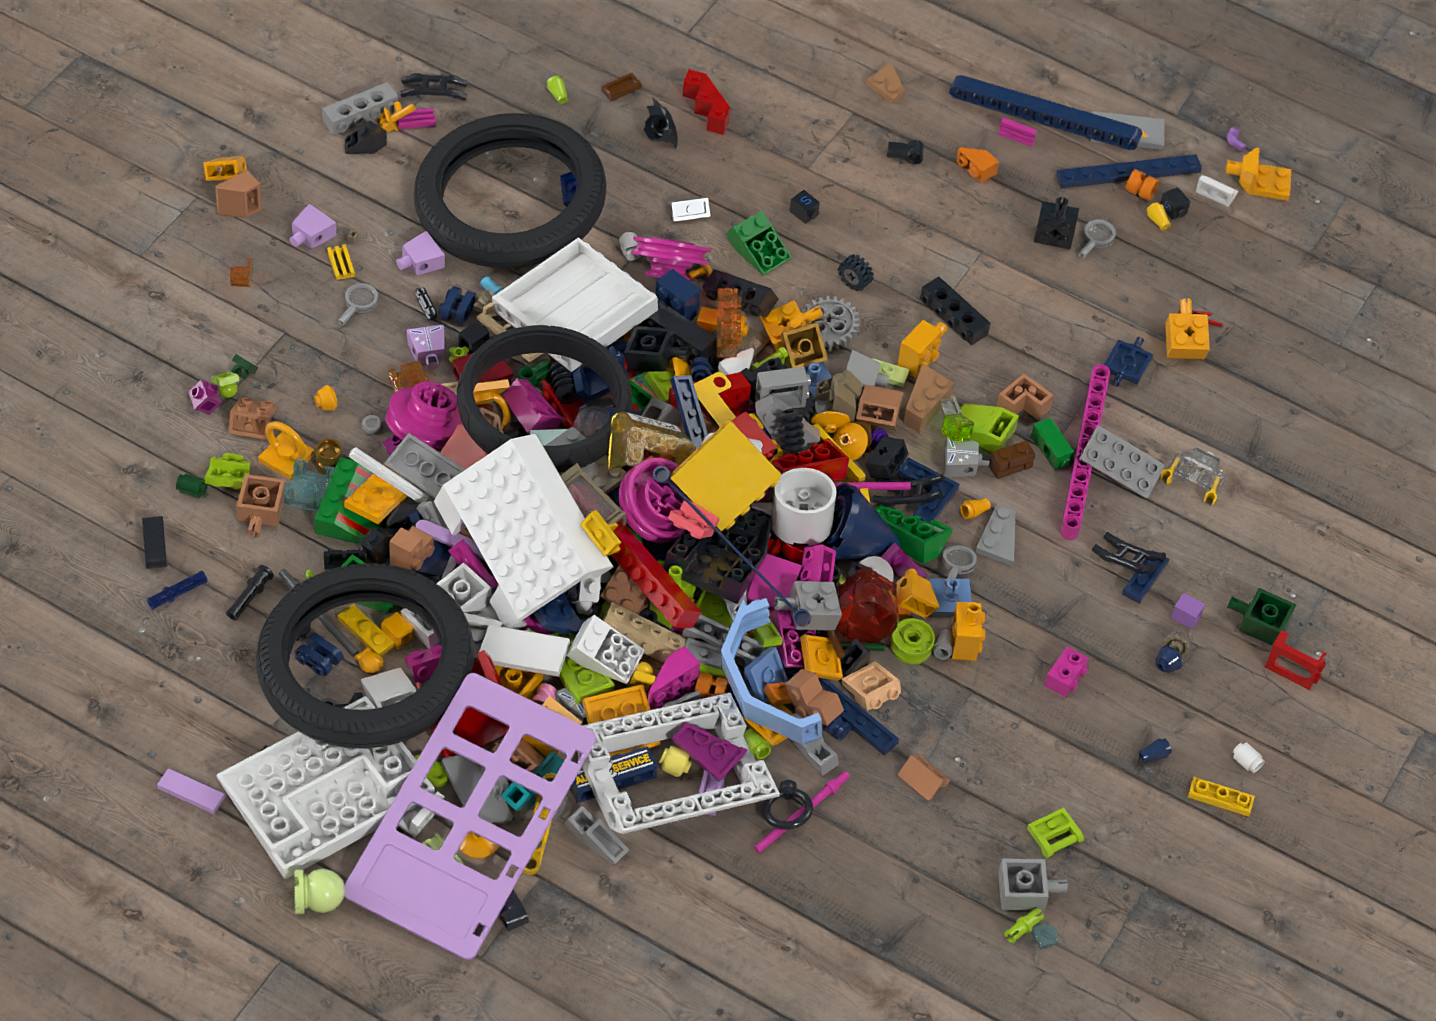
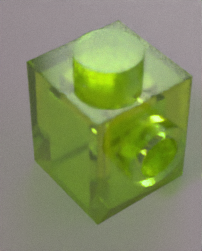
[941,413,974,443]

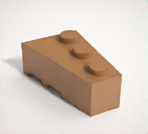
[903,364,955,433]

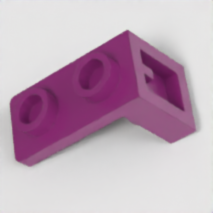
[880,543,927,578]

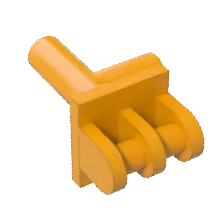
[378,101,416,133]

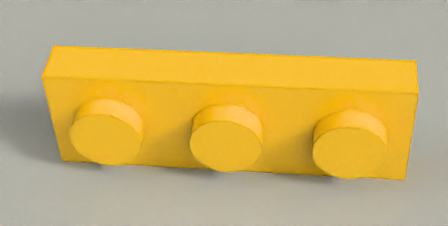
[337,604,394,656]

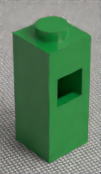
[1031,418,1074,470]

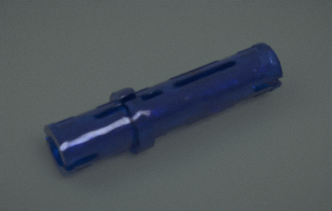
[147,570,208,610]

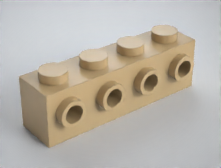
[602,602,687,663]

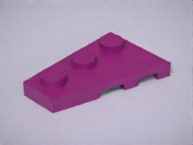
[672,723,748,782]

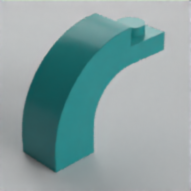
[501,751,564,811]

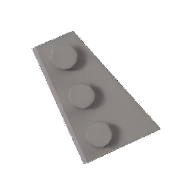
[975,504,1016,567]

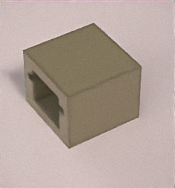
[348,230,359,245]

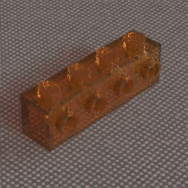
[717,288,742,357]

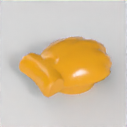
[353,647,384,673]

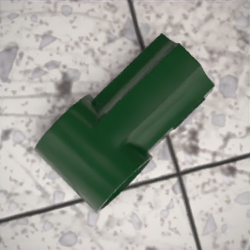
[518,359,552,388]

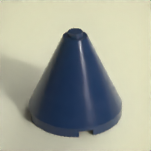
[821,482,901,560]

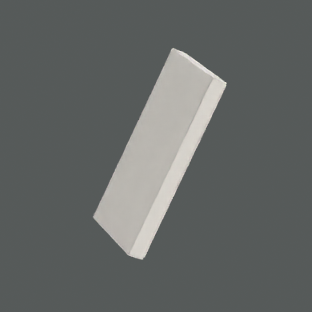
[477,625,570,676]

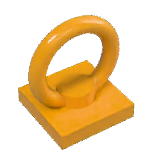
[473,379,511,429]
[258,421,315,480]

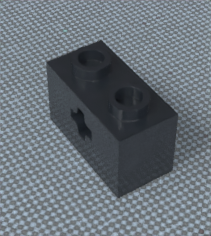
[865,436,909,481]

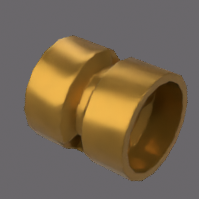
[316,438,342,476]

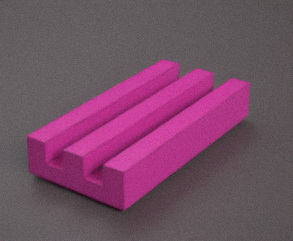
[397,108,436,129]
[998,118,1037,147]

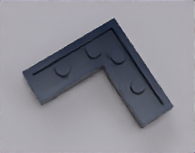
[898,457,960,522]

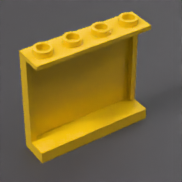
[670,419,782,531]

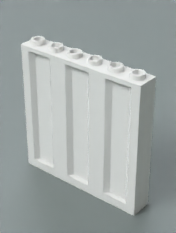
[492,238,658,372]

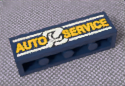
[570,746,657,803]

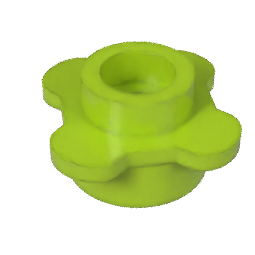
[449,347,469,363]

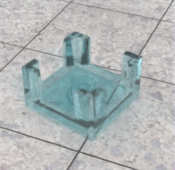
[284,458,335,512]

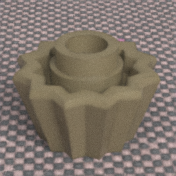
[473,289,494,313]
[1162,630,1191,658]

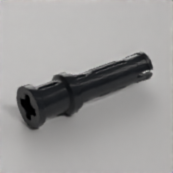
[226,565,274,621]

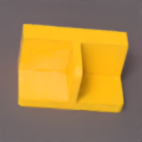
[580,510,621,557]

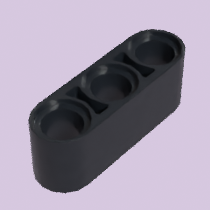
[142,516,167,569]

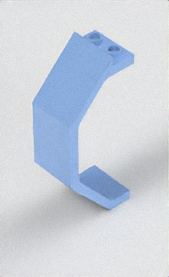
[721,598,822,744]

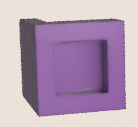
[1171,593,1205,629]

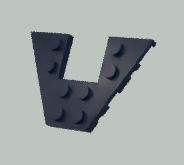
[533,590,603,636]

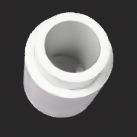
[619,232,641,261]
[1233,743,1265,773]

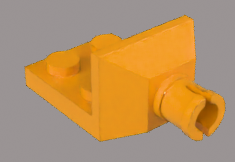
[1225,148,1291,201]

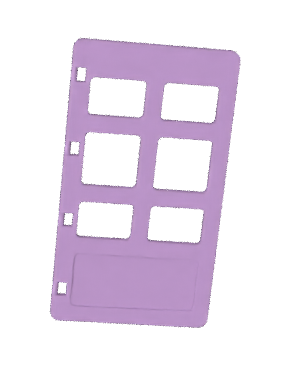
[344,673,596,960]

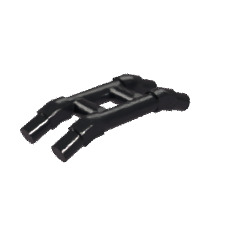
[400,73,468,101]
[873,474,945,506]
[1092,532,1166,574]

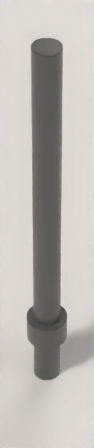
[279,569,360,657]

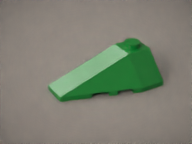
[875,505,953,564]

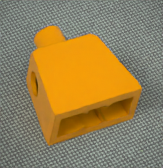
[203,156,247,181]
[896,569,940,619]

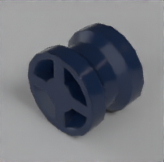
[825,715,852,741]

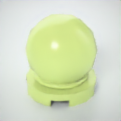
[294,869,345,914]

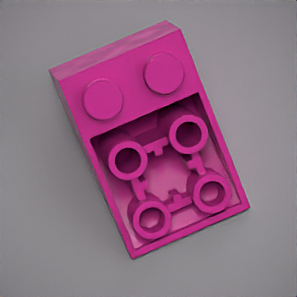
[768,610,817,668]
[648,646,700,710]

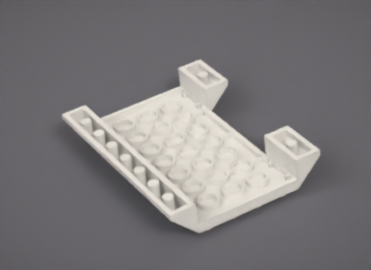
[434,434,613,630]

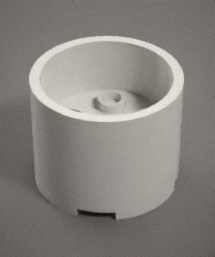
[771,468,836,546]

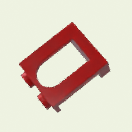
[1265,630,1327,690]

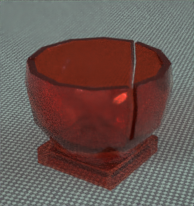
[836,566,900,643]

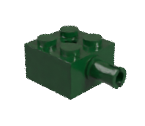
[1227,588,1297,646]

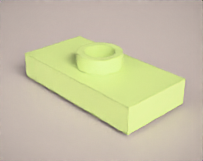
[873,358,910,387]

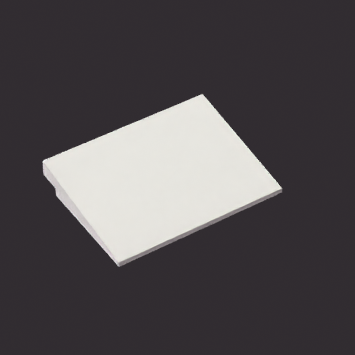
[217,696,435,880]

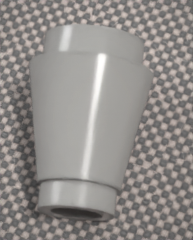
[933,629,953,660]

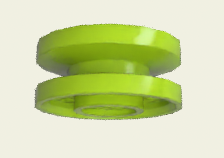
[890,618,935,665]

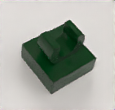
[232,354,258,380]

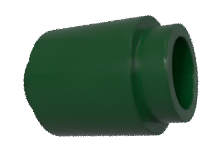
[176,474,208,498]

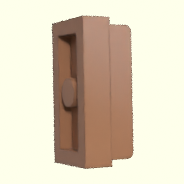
[898,754,951,800]

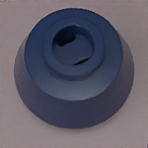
[1156,646,1183,673]

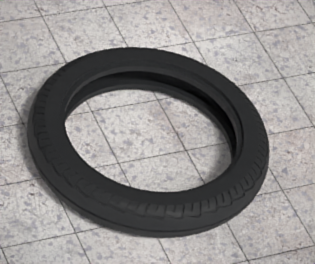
[414,113,607,268]
[256,563,474,749]

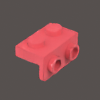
[668,499,720,539]

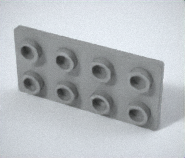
[1080,426,1164,499]
[441,755,513,825]

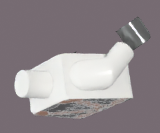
[567,574,601,617]

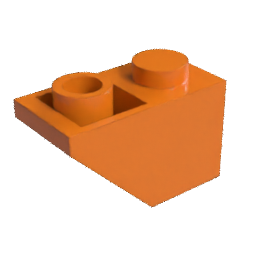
[956,147,999,184]

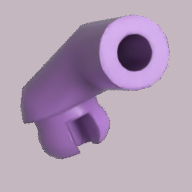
[1227,127,1246,152]

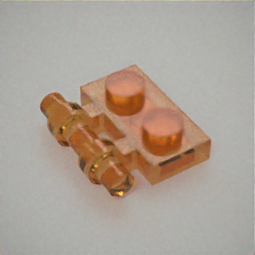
[388,360,428,393]

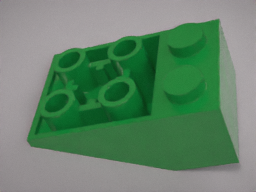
[725,210,792,276]

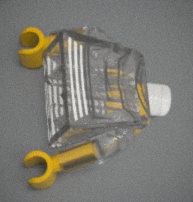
[1160,448,1224,506]

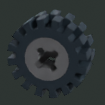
[838,254,874,291]

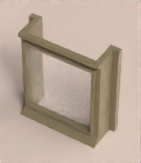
[561,463,627,526]

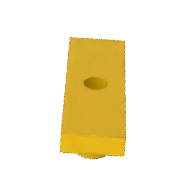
[1188,777,1255,817]

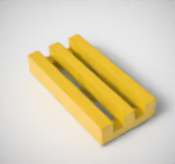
[327,244,355,280]

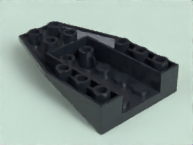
[664,507,772,604]

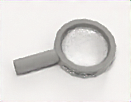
[1078,220,1116,259]
[338,283,378,326]
[942,545,977,587]

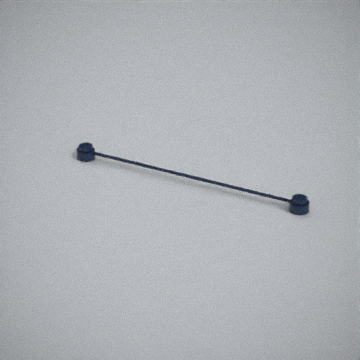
[653,466,811,627]

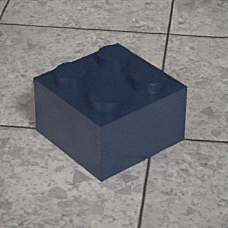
[656,268,701,320]

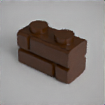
[989,440,1035,479]

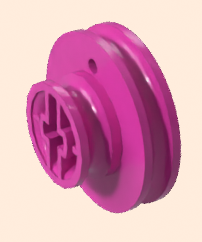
[631,236,711,281]
[385,381,463,451]
[619,458,693,544]

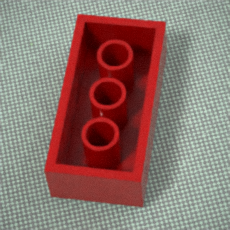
[668,372,751,433]

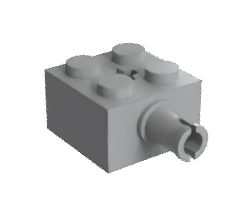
[774,581,842,630]
[998,859,1067,910]

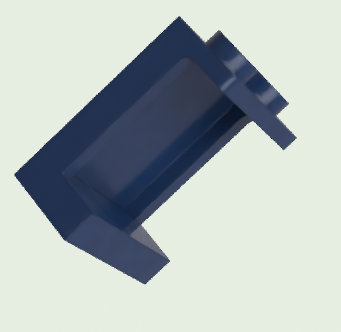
[572,346,628,404]

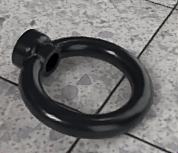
[762,780,813,830]

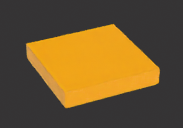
[800,634,843,681]

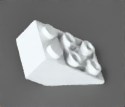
[566,615,645,684]
[361,667,416,708]

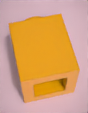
[381,612,414,650]

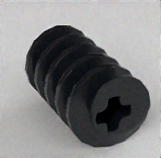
[549,362,579,405]
[777,408,806,453]

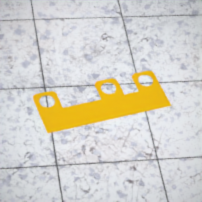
[694,372,783,462]

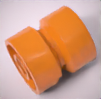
[1125,169,1159,201]
[694,672,729,699]

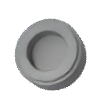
[362,415,382,434]

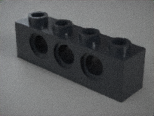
[702,269,779,317]
[920,276,991,346]

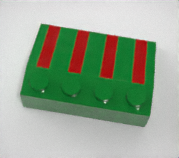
[314,457,386,544]

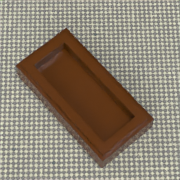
[601,73,642,102]

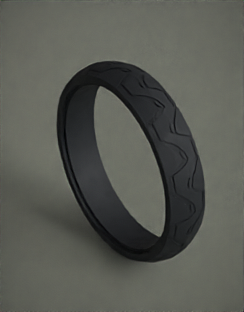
[456,325,633,473]

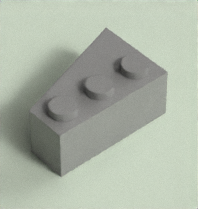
[755,393,820,455]

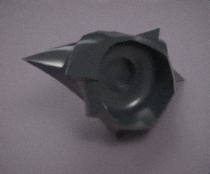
[644,96,678,149]

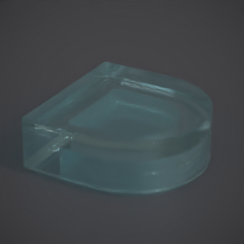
[1031,924,1058,950]

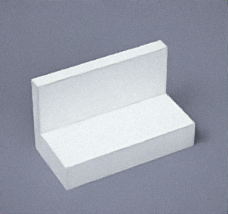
[1196,175,1238,207]

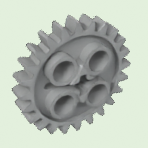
[801,296,860,351]

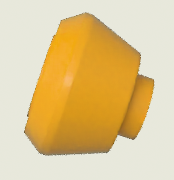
[313,385,338,411]

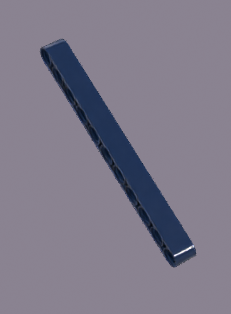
[949,75,1143,150]

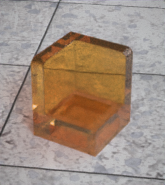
[230,258,253,287]

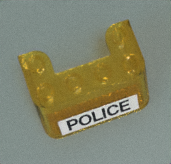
[608,411,696,470]

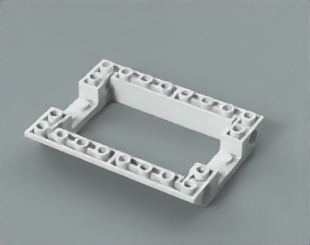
[577,693,780,834]

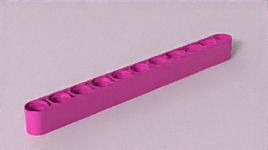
[1061,364,1110,540]

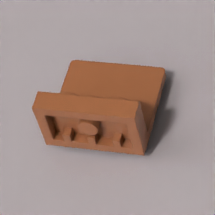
[228,397,278,440]

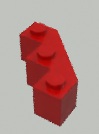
[682,69,731,135]

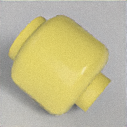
[659,746,692,777]

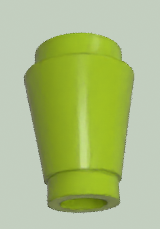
[547,76,568,104]
[743,729,771,759]

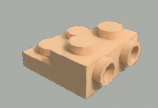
[842,661,901,711]

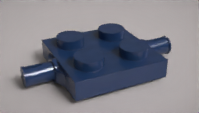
[1104,337,1153,387]

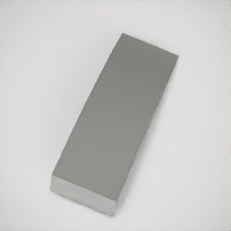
[790,713,839,776]
[563,806,629,865]

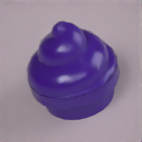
[869,428,889,448]

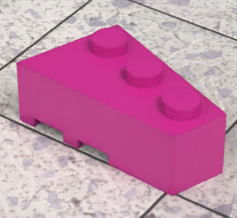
[503,378,563,434]

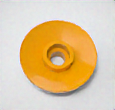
[811,411,850,433]
[833,423,868,461]
[459,832,499,859]

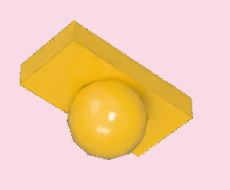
[626,662,656,693]

